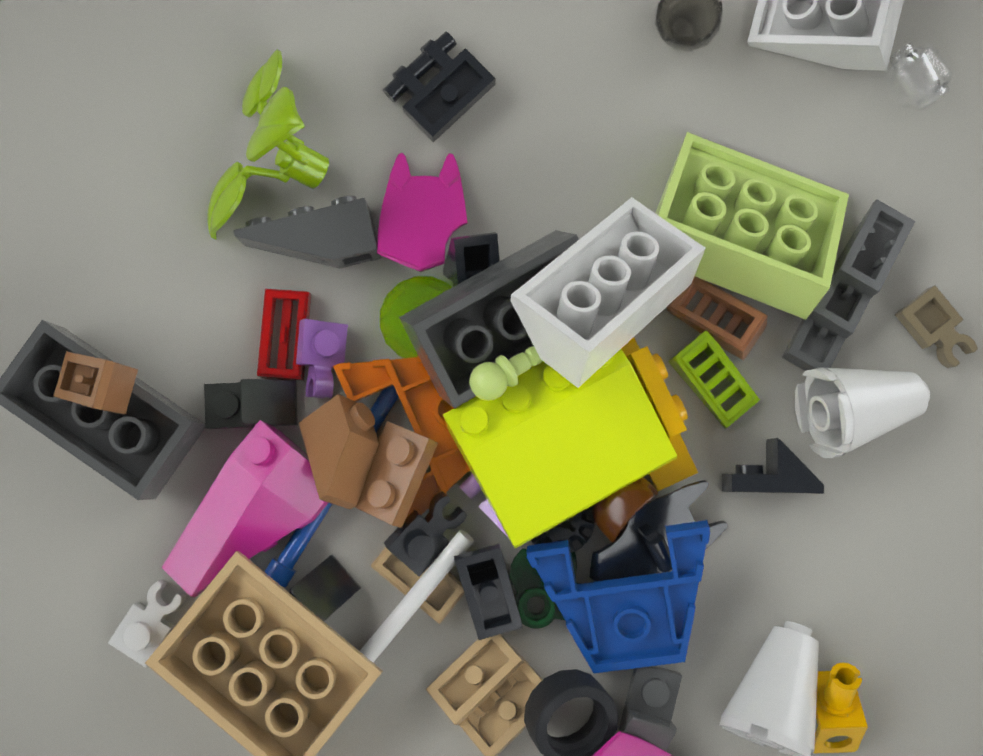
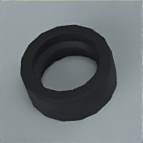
[524,669,618,756]

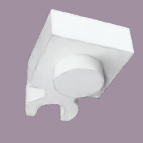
[108,580,187,668]

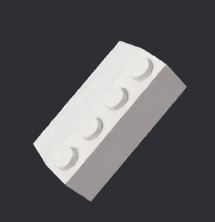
[747,0,904,71]

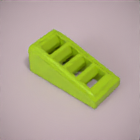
[668,330,760,429]

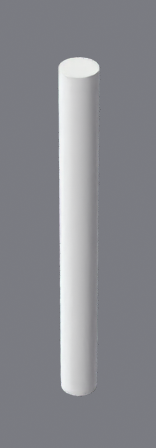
[360,530,474,663]

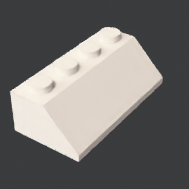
[510,197,706,388]

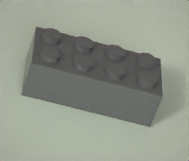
[399,230,579,408]
[0,320,205,500]

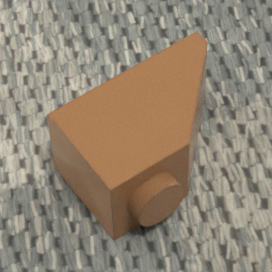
[299,394,379,510]

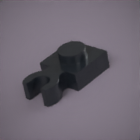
[384,491,467,577]

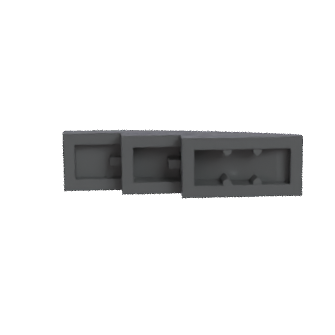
[782,199,915,371]

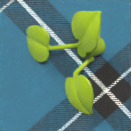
[207,49,329,240]

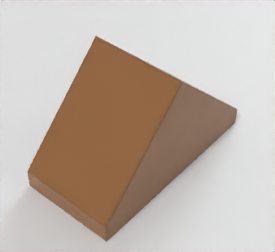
[53,351,138,414]

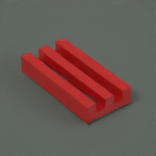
[257,289,311,381]

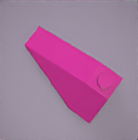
[161,420,329,597]

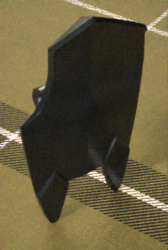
[589,480,728,582]

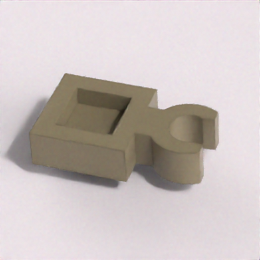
[895,285,978,368]

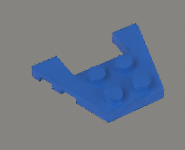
[526,520,710,674]

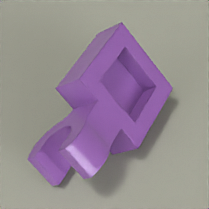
[296,319,348,399]

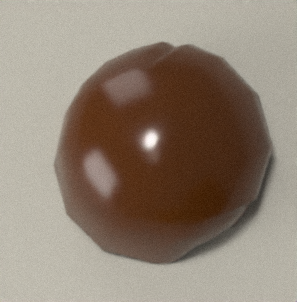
[592,477,658,542]

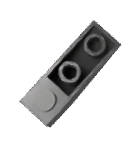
[233,196,382,269]

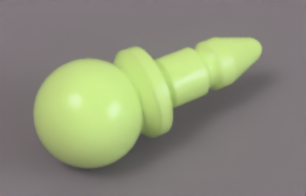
[469,346,542,401]

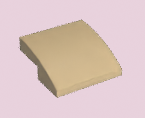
[426,634,543,756]

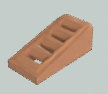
[667,276,768,361]

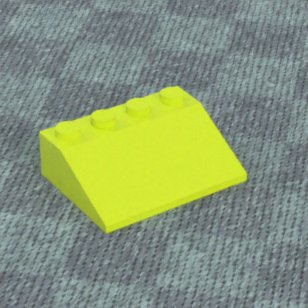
[443,349,677,549]

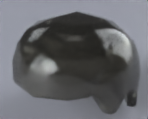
[655,0,723,52]

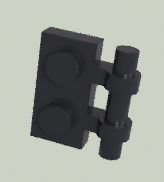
[383,31,496,143]

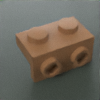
[355,421,438,528]

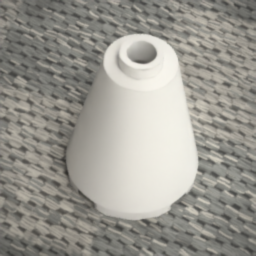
[795,367,930,458]
[719,621,819,756]

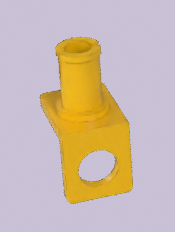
[813,662,868,754]

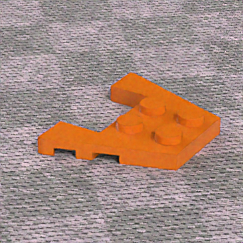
[333,356,476,518]

